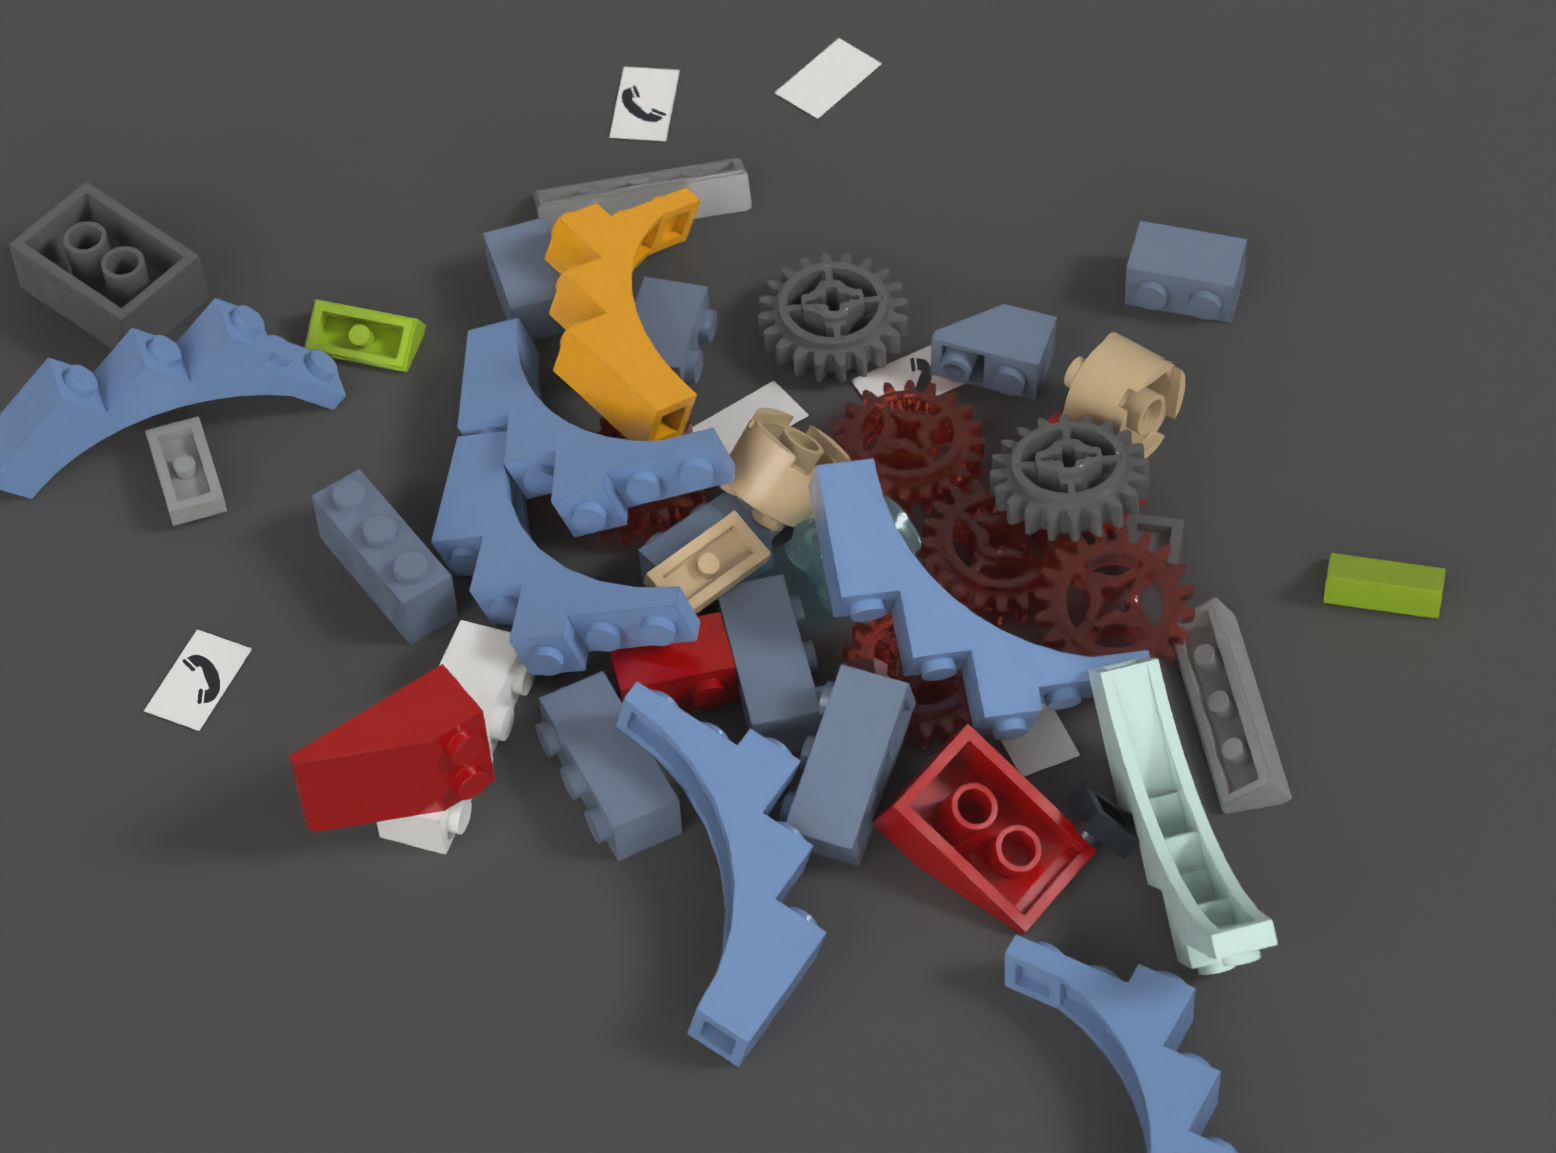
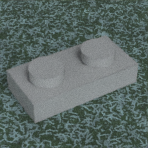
[145,416,227,526]

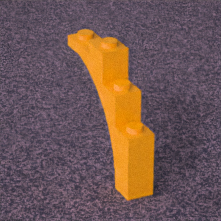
[544,187,700,441]

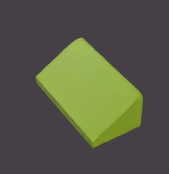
[304,299,426,373]
[1323,553,1446,619]

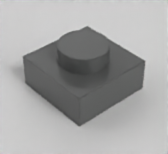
[1120,514,1185,578]

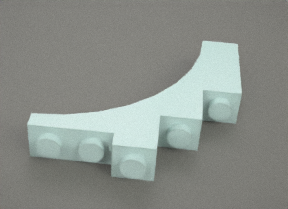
[1088,656,1278,975]

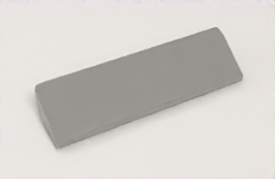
[533,158,752,231]
[1166,597,1292,814]

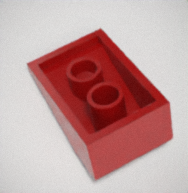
[289,664,495,833]
[871,724,1098,935]

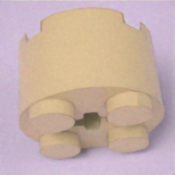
[1062,332,1185,458]
[718,408,851,533]

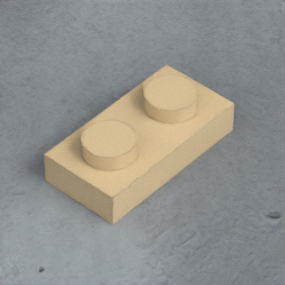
[643,510,771,614]

